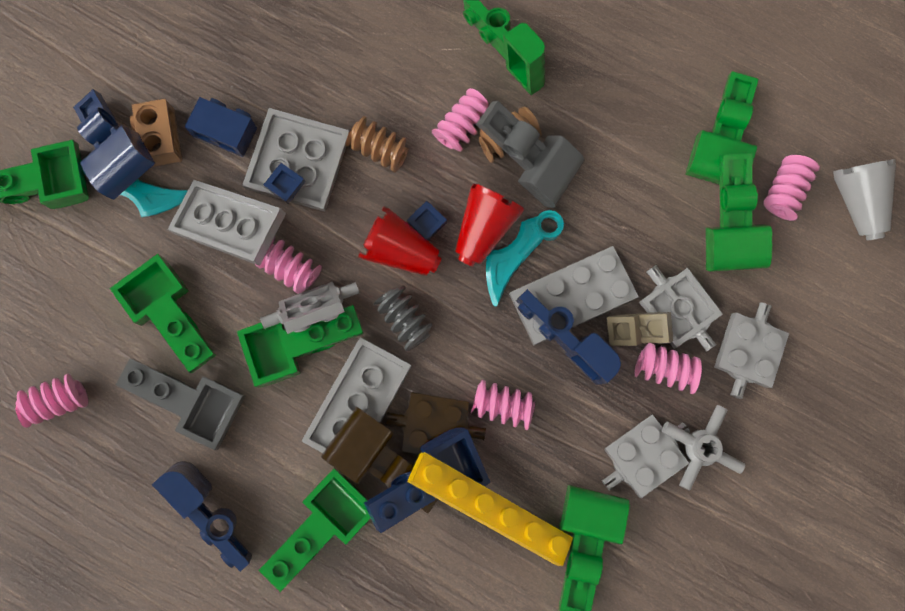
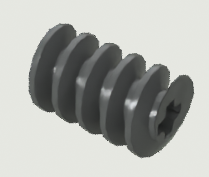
[373,285,433,352]

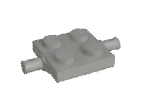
[639,265,723,351]
[260,281,360,334]
[714,303,789,399]
[602,414,690,498]

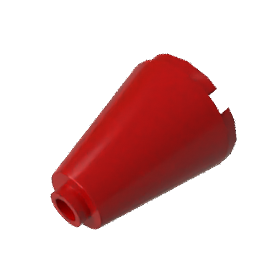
[455,183,524,267]
[358,205,442,276]

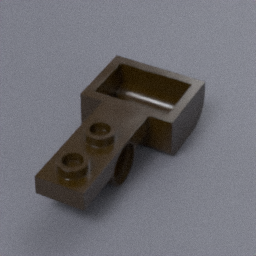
[321,406,438,514]

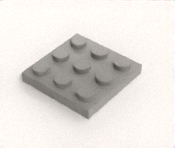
[242,108,350,212]

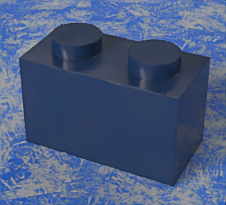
[185,97,257,157]

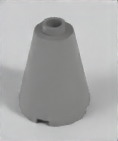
[833,159,896,240]

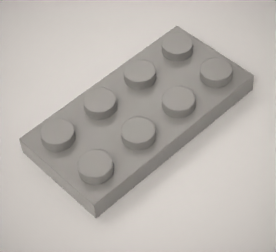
[167,180,286,266]
[509,246,639,346]
[302,337,412,453]

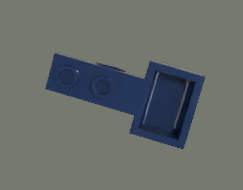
[73,89,155,200]
[516,289,621,385]
[364,427,491,533]
[152,461,252,572]

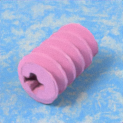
[432,88,489,152]
[764,155,820,221]
[255,237,322,294]
[634,343,702,394]
[15,374,88,428]
[470,380,535,431]

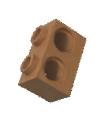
[130,99,182,167]

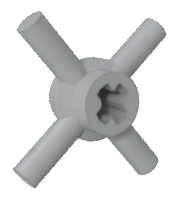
[662,405,745,491]

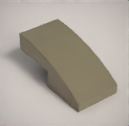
[607,312,673,346]

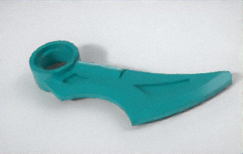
[83,170,188,218]
[486,210,564,307]

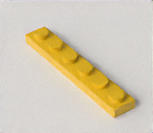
[407,452,573,566]

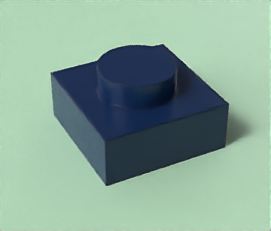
[263,163,306,204]
[407,201,447,241]

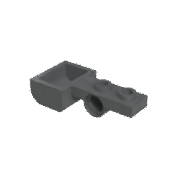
[476,101,585,208]
[116,358,246,450]

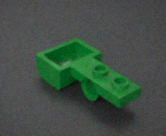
[463,0,545,95]
[685,71,759,185]
[0,139,89,209]
[706,153,772,272]
[109,254,216,373]
[237,305,364,388]
[258,468,371,592]
[558,485,630,611]

